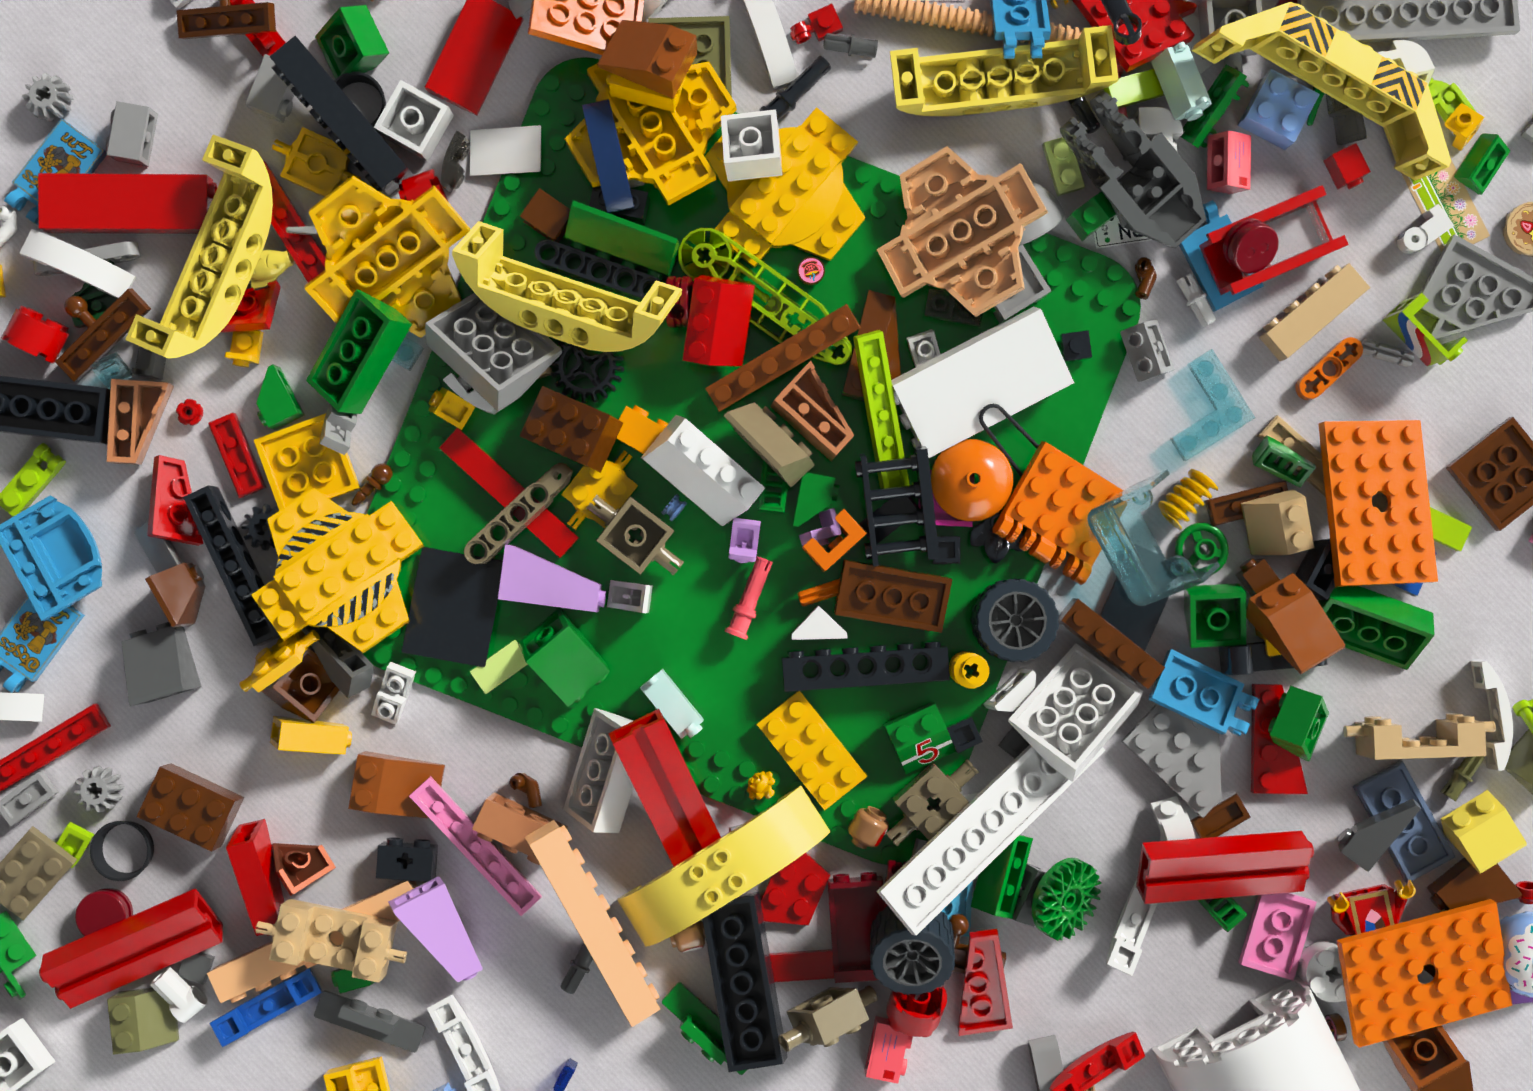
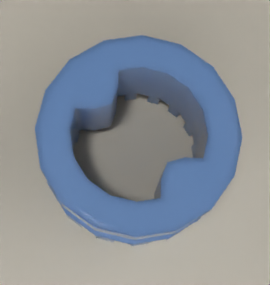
[661,494,687,521]

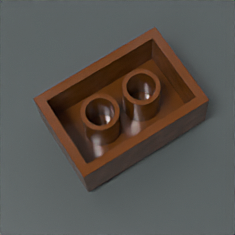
[520,386,623,473]
[136,763,245,852]

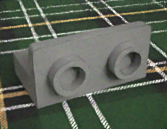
[1120,319,1175,382]

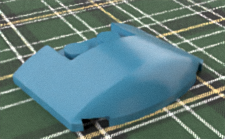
[0,496,102,621]

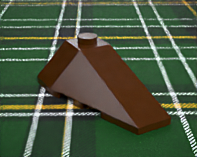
[842,290,901,401]

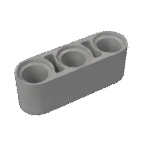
[1028,1035,1063,1091]

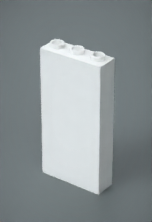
[891,307,1074,458]

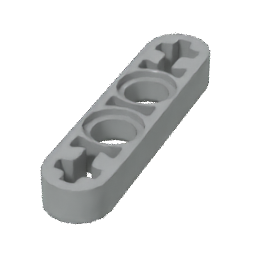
[32,241,140,276]

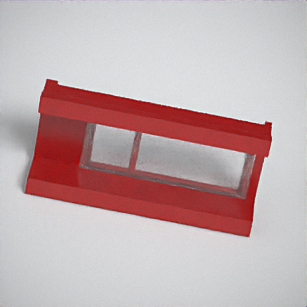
[1199,185,1349,295]

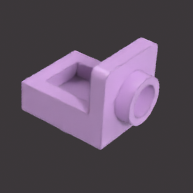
[799,508,842,546]
[728,518,761,563]

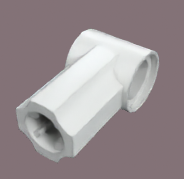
[150,966,208,1023]

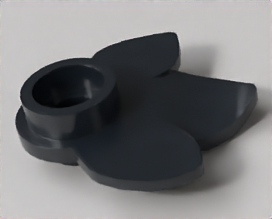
[970,509,1024,564]

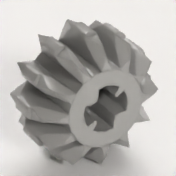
[22,73,74,122]
[73,766,124,813]

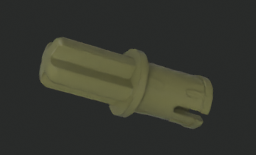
[1440,756,1485,802]

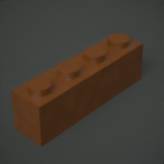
[1058,598,1165,689]

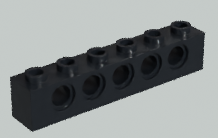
[183,485,281,646]
[782,642,950,692]

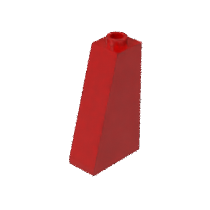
[226,819,285,936]

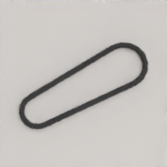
[979,403,1039,477]

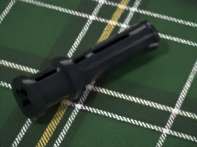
[759,56,831,125]

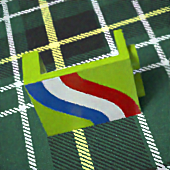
[1382,293,1468,366]

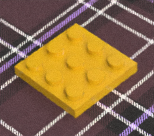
[254,413,361,511]

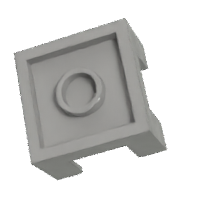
[993,245,1051,324]

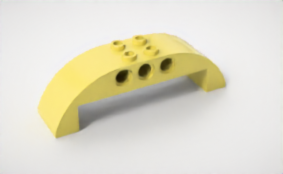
[890,25,1119,116]
[125,135,273,359]
[452,221,682,352]
[617,785,830,946]

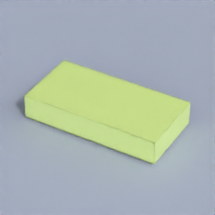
[470,640,528,694]

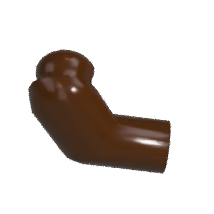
[1135,257,1157,300]
[509,773,542,808]

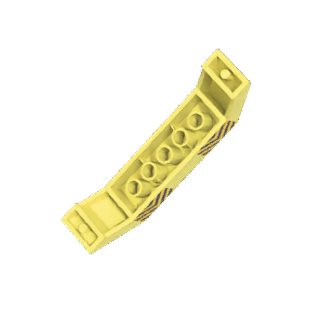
[1192,2,1451,181]

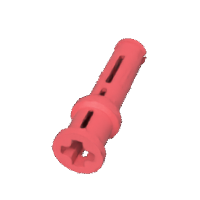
[724,556,773,640]

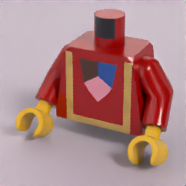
[1327,880,1416,936]

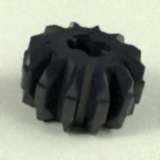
[241,504,279,551]

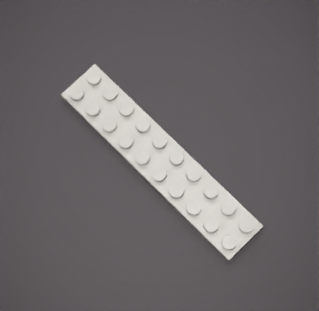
[877,745,1106,935]

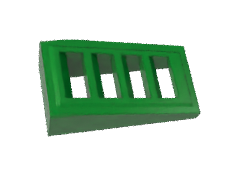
[1252,435,1316,488]
[758,460,788,513]
[1197,897,1247,932]

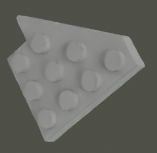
[1419,234,1533,340]
[1121,703,1222,818]

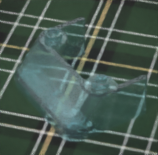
[1087,470,1220,606]

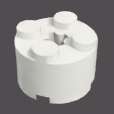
[1297,940,1347,1002]

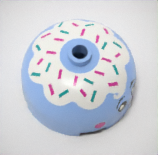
[1500,911,1533,997]

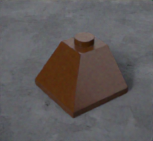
[145,563,206,627]
[262,647,339,723]

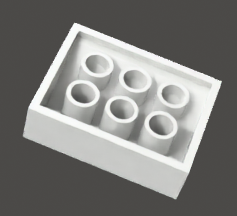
[1008,643,1143,782]

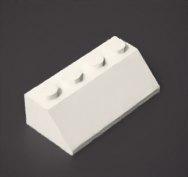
[641,415,765,526]
[563,708,635,833]

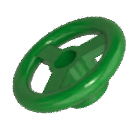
[1175,523,1229,577]

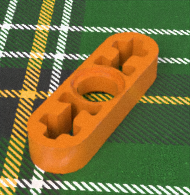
[1295,337,1363,400]

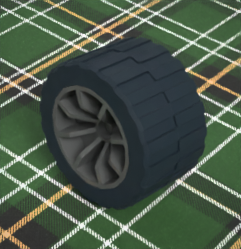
[971,579,1059,662]
[870,906,955,995]

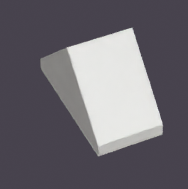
[607,580,653,613]
[791,606,847,640]
[983,668,1036,712]

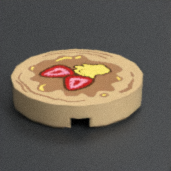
[1503,202,1533,256]

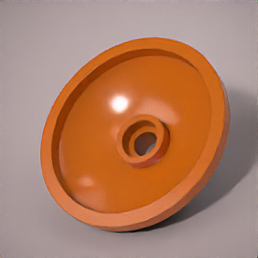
[931,439,1013,522]

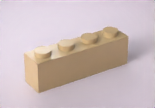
[1259,263,1370,361]

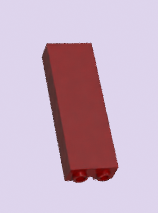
[38,173,217,234]
[608,709,721,867]
[1136,831,1314,904]
[39,888,223,1009]

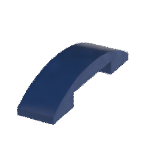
[582,99,635,214]

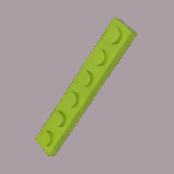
[853,330,909,489]

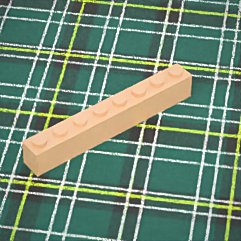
[525,820,660,1027]
[207,880,418,1003]

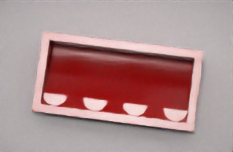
[425,0,524,116]

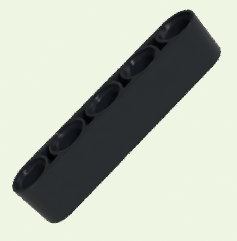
[534,239,660,302]

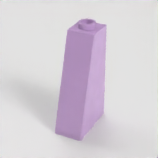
[498,545,606,612]
[388,876,483,982]

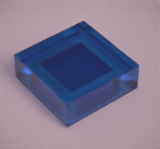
[553,1058,578,1091]

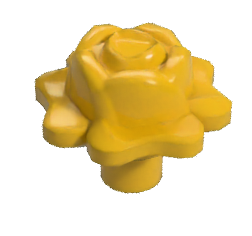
[746,771,775,800]

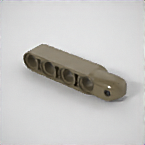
[464,463,573,564]

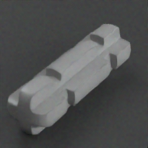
[1361,339,1414,367]

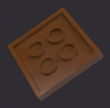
[1445,417,1533,531]

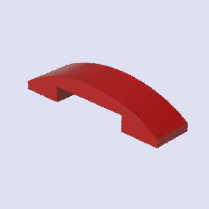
[1049,1031,1146,1091]

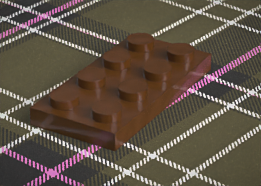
[834,559,952,633]

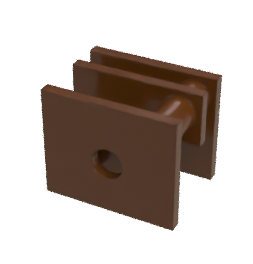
[520,188,570,243]

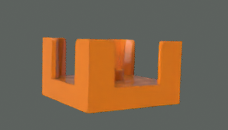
[802,509,867,572]

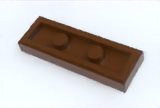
[1205,481,1288,526]

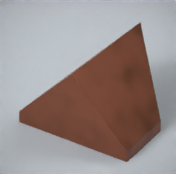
[273,843,336,896]

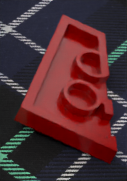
[221,280,281,332]
[147,455,203,546]

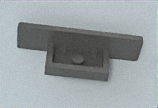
[314,990,426,1053]

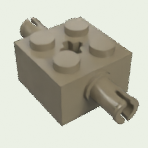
[586,495,684,575]
[886,759,979,846]
[778,985,877,1052]

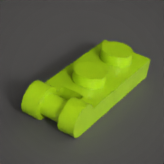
[0,443,66,517]

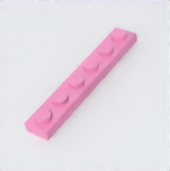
[409,776,542,916]

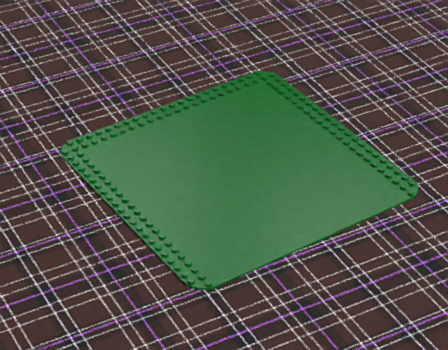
[360,57,1141,865]

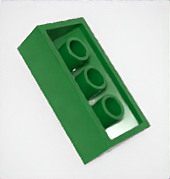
[565,200,680,281]
[306,289,412,414]
[1318,586,1435,670]

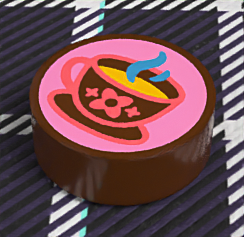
[797,257,825,286]
[1325,1013,1347,1042]

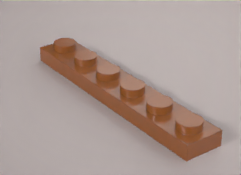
[705,304,861,412]

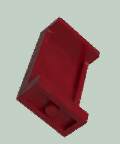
[828,872,883,983]

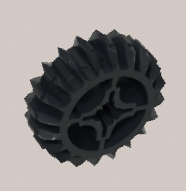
[551,341,625,404]

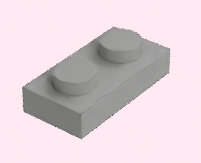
[0,771,59,827]

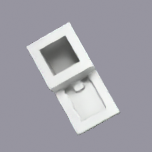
[1377,40,1435,85]
[1133,107,1183,151]
[1151,796,1196,841]

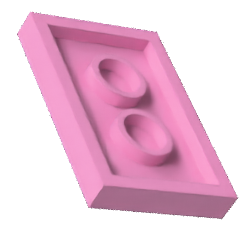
[1238,893,1317,981]

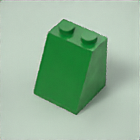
[518,608,610,707]

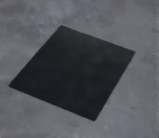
[402,547,503,667]

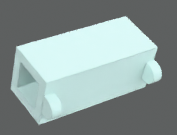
[1151,42,1212,121]
[640,669,704,739]

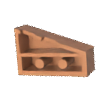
[771,361,854,461]
[107,379,174,465]

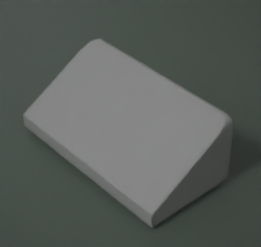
[134,521,183,573]

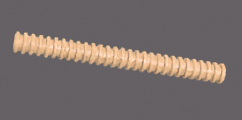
[853,0,1084,44]

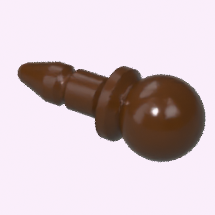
[351,463,393,506]

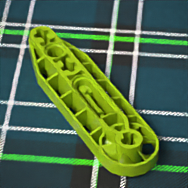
[678,228,853,365]

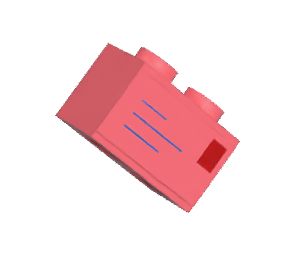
[1207,130,1251,194]
[864,1016,913,1084]

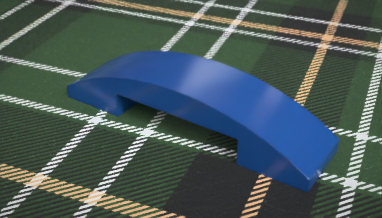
[210,968,323,1047]

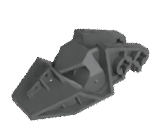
[1060,91,1206,248]

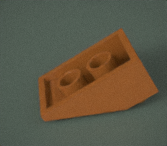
[597,19,697,99]
[1246,573,1345,674]
[348,751,445,819]
[1382,1025,1466,1091]

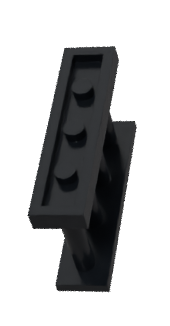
[855,446,939,566]

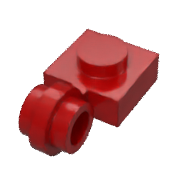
[790,4,843,44]

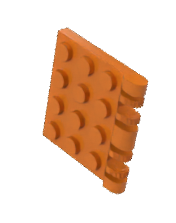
[993,441,1132,585]

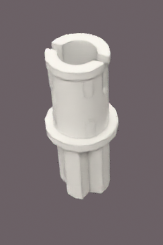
[1176,273,1216,327]

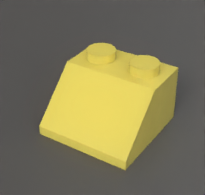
[1441,790,1527,874]

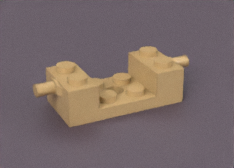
[1343,714,1496,760]
[256,899,407,983]

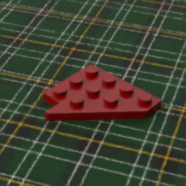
[1072,0,1197,72]

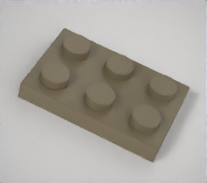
[0,826,77,920]

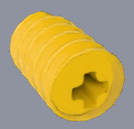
[1158,469,1218,530]
[949,651,989,689]

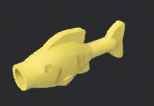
[250,250,294,289]

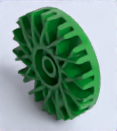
[1032,858,1102,941]

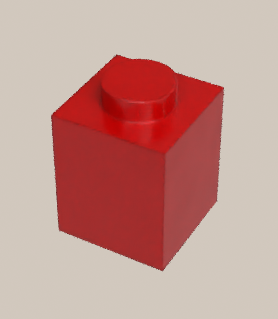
[1323,143,1371,190]

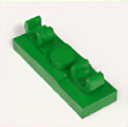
[1180,64,1249,148]

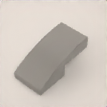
[320,404,357,455]

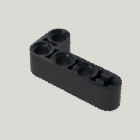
[1219,642,1328,675]

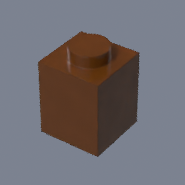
[1235,558,1280,597]

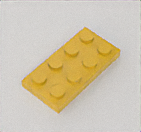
[757,691,867,811]

